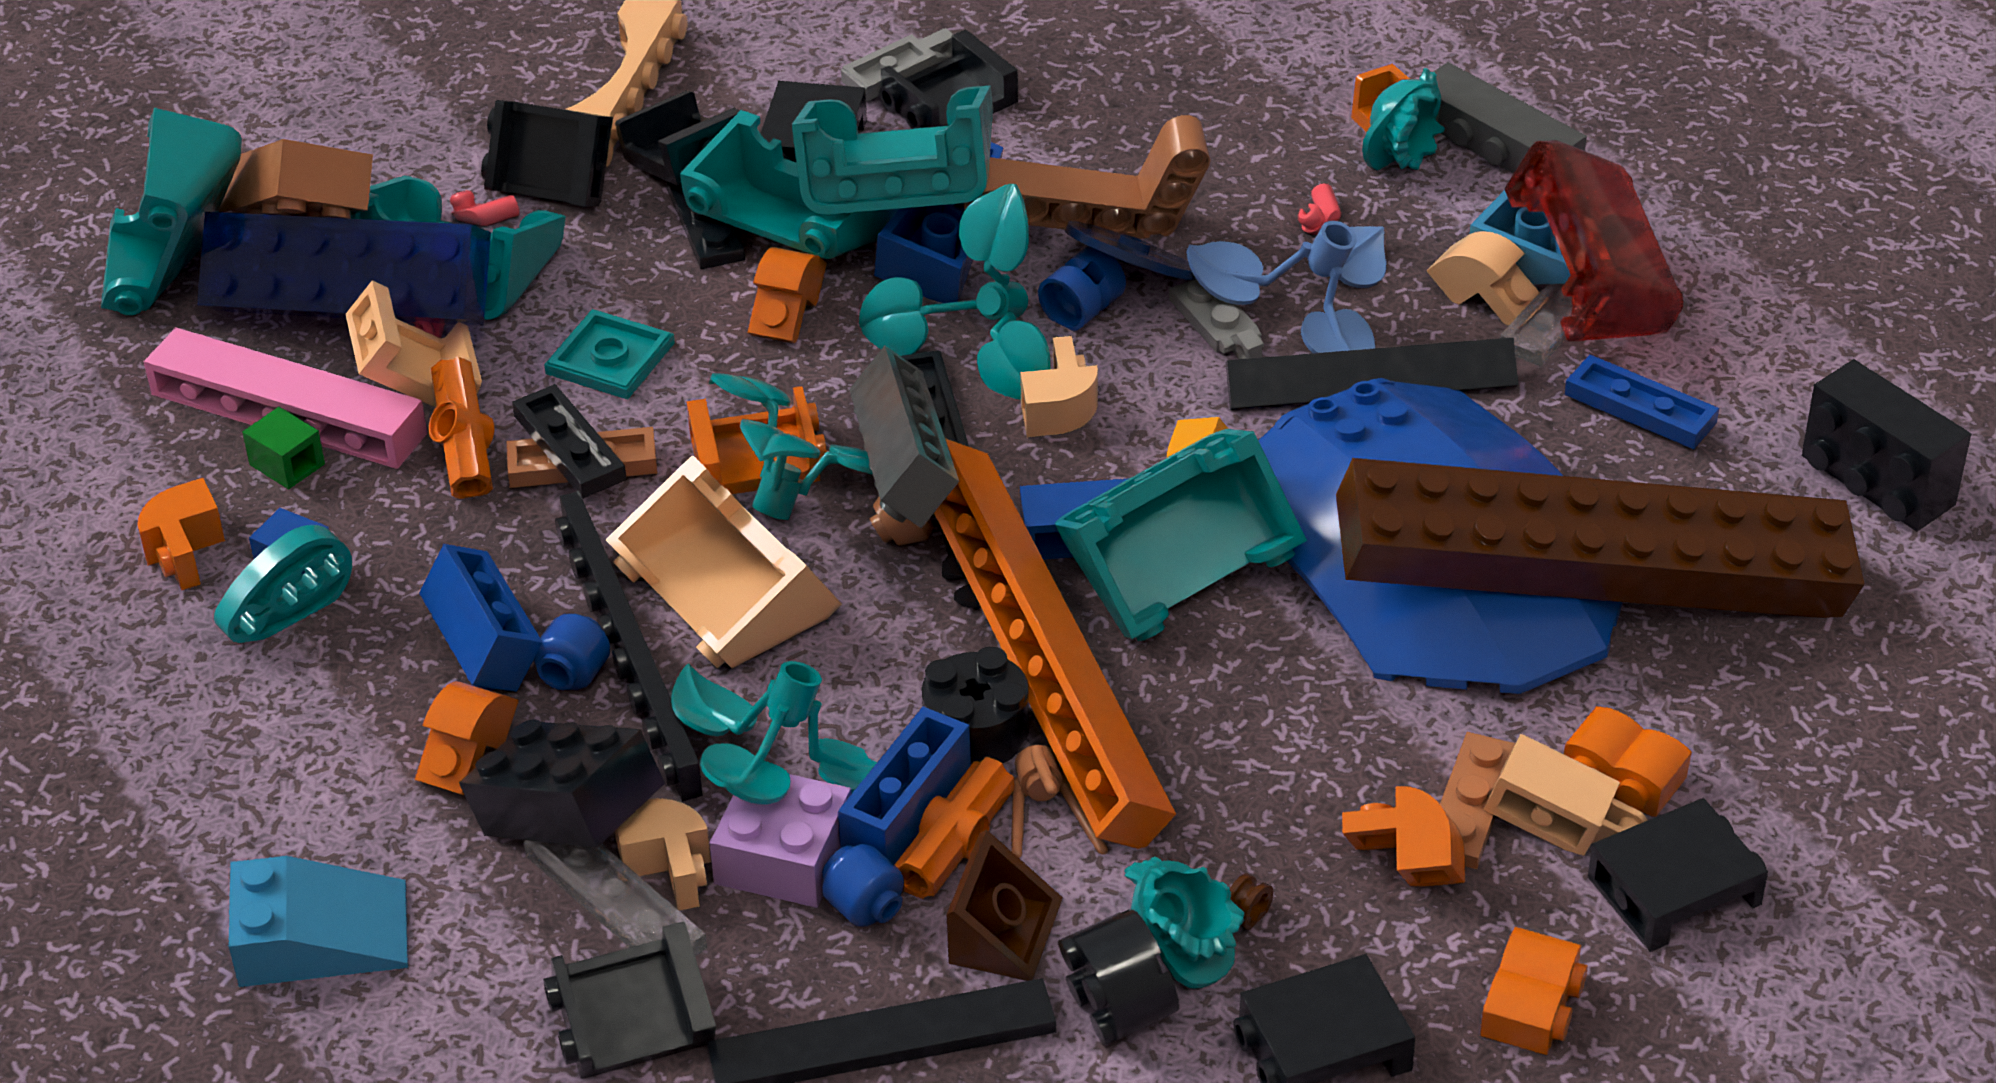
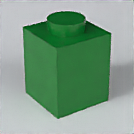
[242,407,325,490]

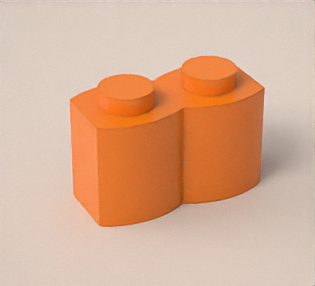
[1563,706,1692,817]
[1480,927,1588,1055]

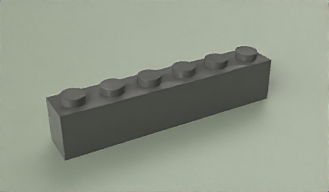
[849,345,960,528]

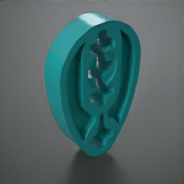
[214,525,352,643]

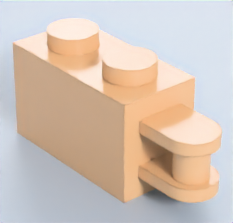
[1483,734,1648,856]

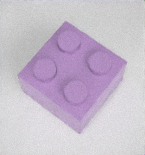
[710,774,851,908]

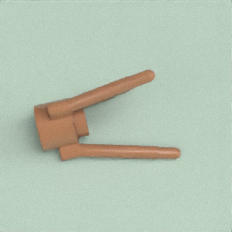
[1011,745,1108,858]

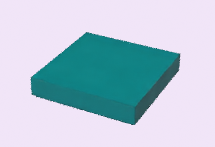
[544,309,675,400]

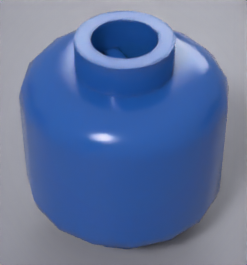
[533,614,610,690]
[822,844,904,927]

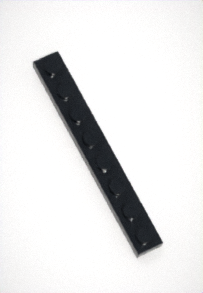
[555,491,703,802]

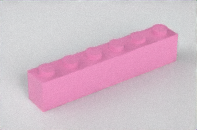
[144,327,427,469]

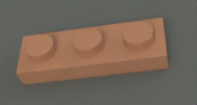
[506,427,658,488]
[1440,732,1515,869]

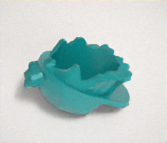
[1362,68,1445,170]
[1124,857,1244,988]

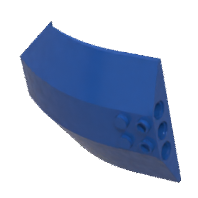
[1258,378,1623,694]

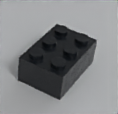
[1802,359,1972,532]
[459,719,665,848]

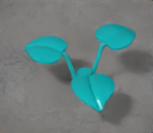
[859,184,1051,400]
[709,373,873,520]
[671,661,877,805]

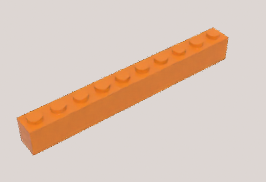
[934,439,1176,849]

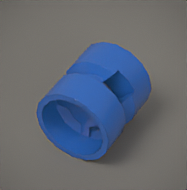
[1038,246,1126,331]

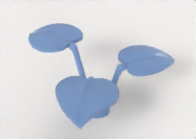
[1187,221,1386,353]

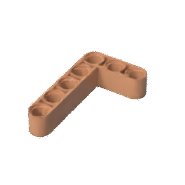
[963,115,1210,239]

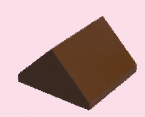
[946,829,1063,981]

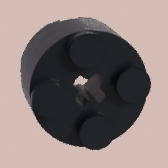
[922,646,1029,765]
[1058,909,1179,1046]

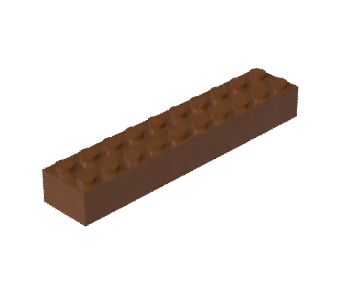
[1336,458,1865,618]

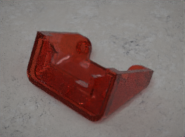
[1504,140,1683,342]

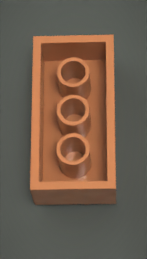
[217,139,373,235]

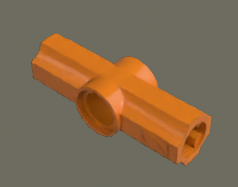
[429,357,495,499]
[895,757,1015,899]

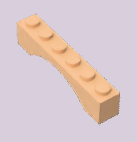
[566,0,688,167]

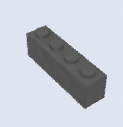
[1433,62,1587,191]

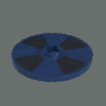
[1065,221,1196,280]

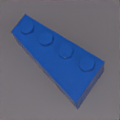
[874,142,1003,303]

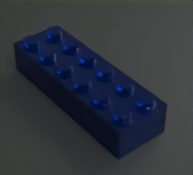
[197,212,491,326]

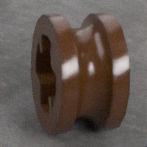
[1230,873,1274,930]

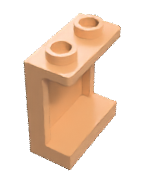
[346,281,482,407]

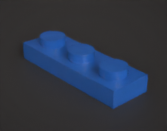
[1564,355,1719,449]

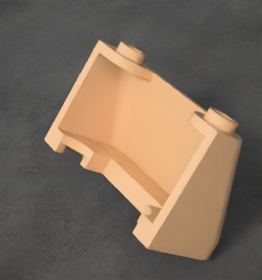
[606,455,842,669]

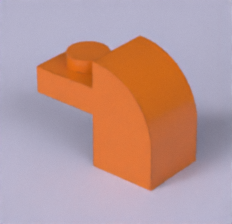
[747,247,827,344]
[138,478,225,591]
[414,681,519,795]
[1342,786,1465,886]

